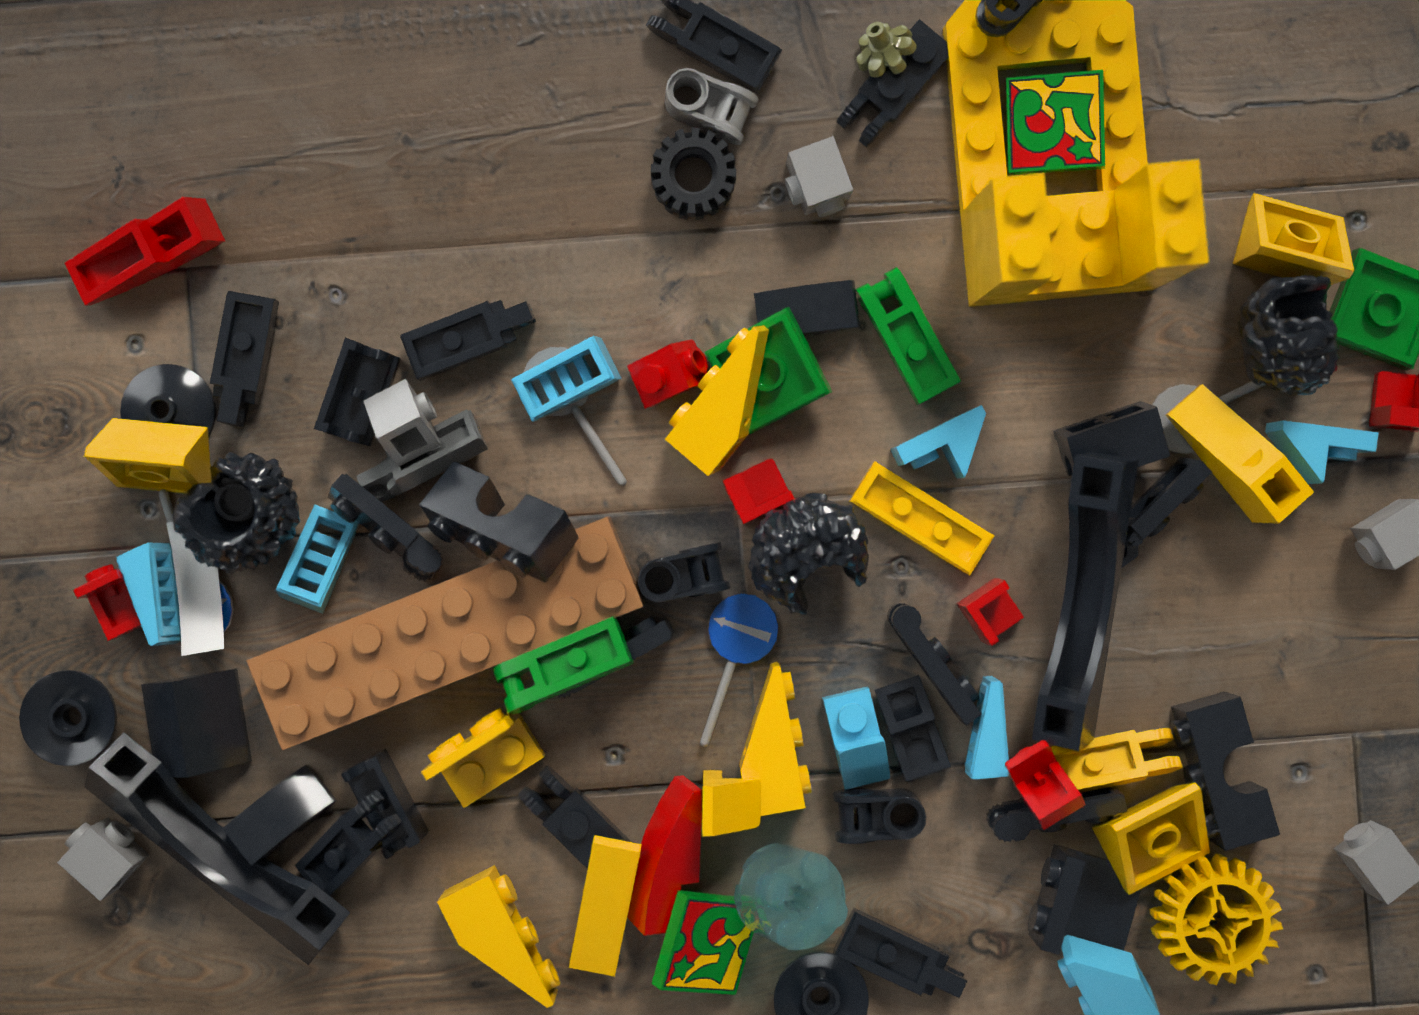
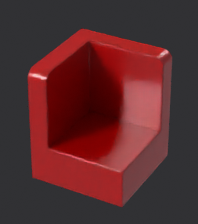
[1369,371,1419,432]
[722,458,795,524]
[956,578,1024,647]

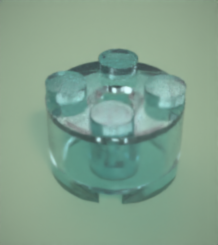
[734,843,848,950]

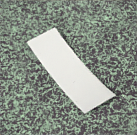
[166,522,224,656]

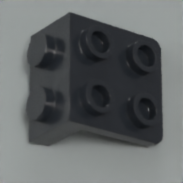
[1028,844,1141,955]

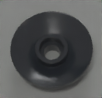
[120,364,216,437]
[19,670,117,766]
[774,952,869,1015]

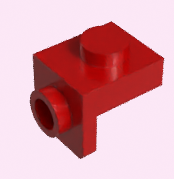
[627,339,708,409]
[73,564,142,641]
[1004,740,1086,830]

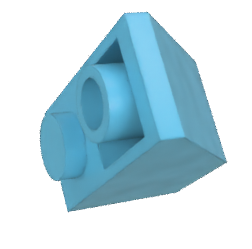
[1058,935,1160,1015]

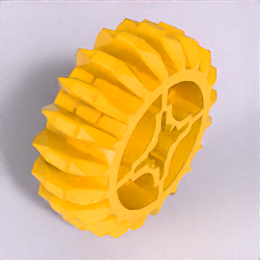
[1149,854,1283,986]

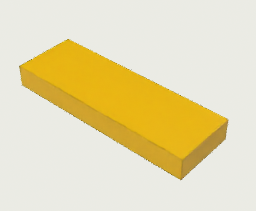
[849,461,994,576]
[569,835,642,977]

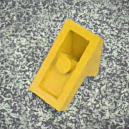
[702,770,761,836]

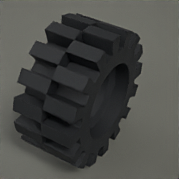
[651,127,737,220]

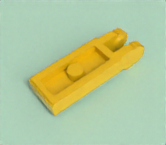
[1051,728,1183,793]

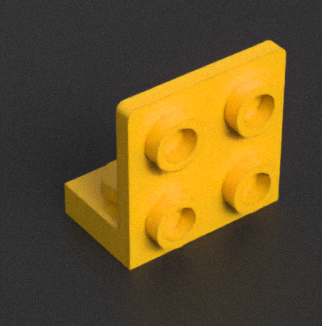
[421,707,546,808]

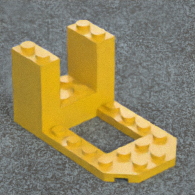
[943,0,1209,307]

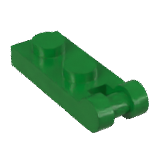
[856,267,961,405]
[492,617,634,715]

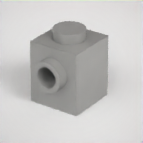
[785,136,853,217]
[364,379,440,467]
[1350,499,1419,570]
[57,817,149,901]
[1333,820,1419,905]

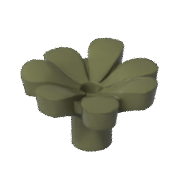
[857,22,917,78]

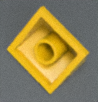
[1233,193,1354,285]
[84,418,212,494]
[1092,783,1210,895]

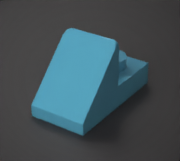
[890,405,986,479]
[1265,420,1378,484]
[822,687,891,790]

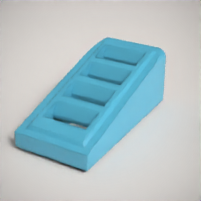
[511,336,621,422]
[276,504,360,613]
[116,542,181,646]
[965,676,1009,779]

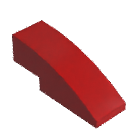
[65,197,225,306]
[627,775,703,936]

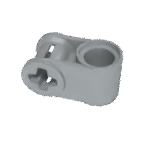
[665,68,759,145]

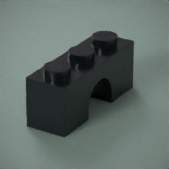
[419,461,579,583]
[1170,691,1280,851]

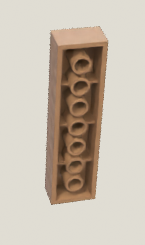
[246,516,645,751]

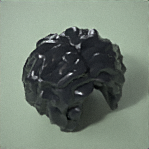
[1238,275,1340,396]
[173,452,301,575]
[748,493,869,615]

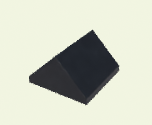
[141,668,252,778]

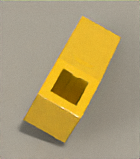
[665,325,769,476]
[1166,384,1314,524]
[739,662,812,816]
[437,865,560,1008]

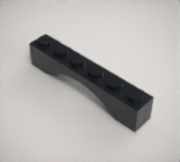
[1032,452,1139,751]
[84,733,350,966]

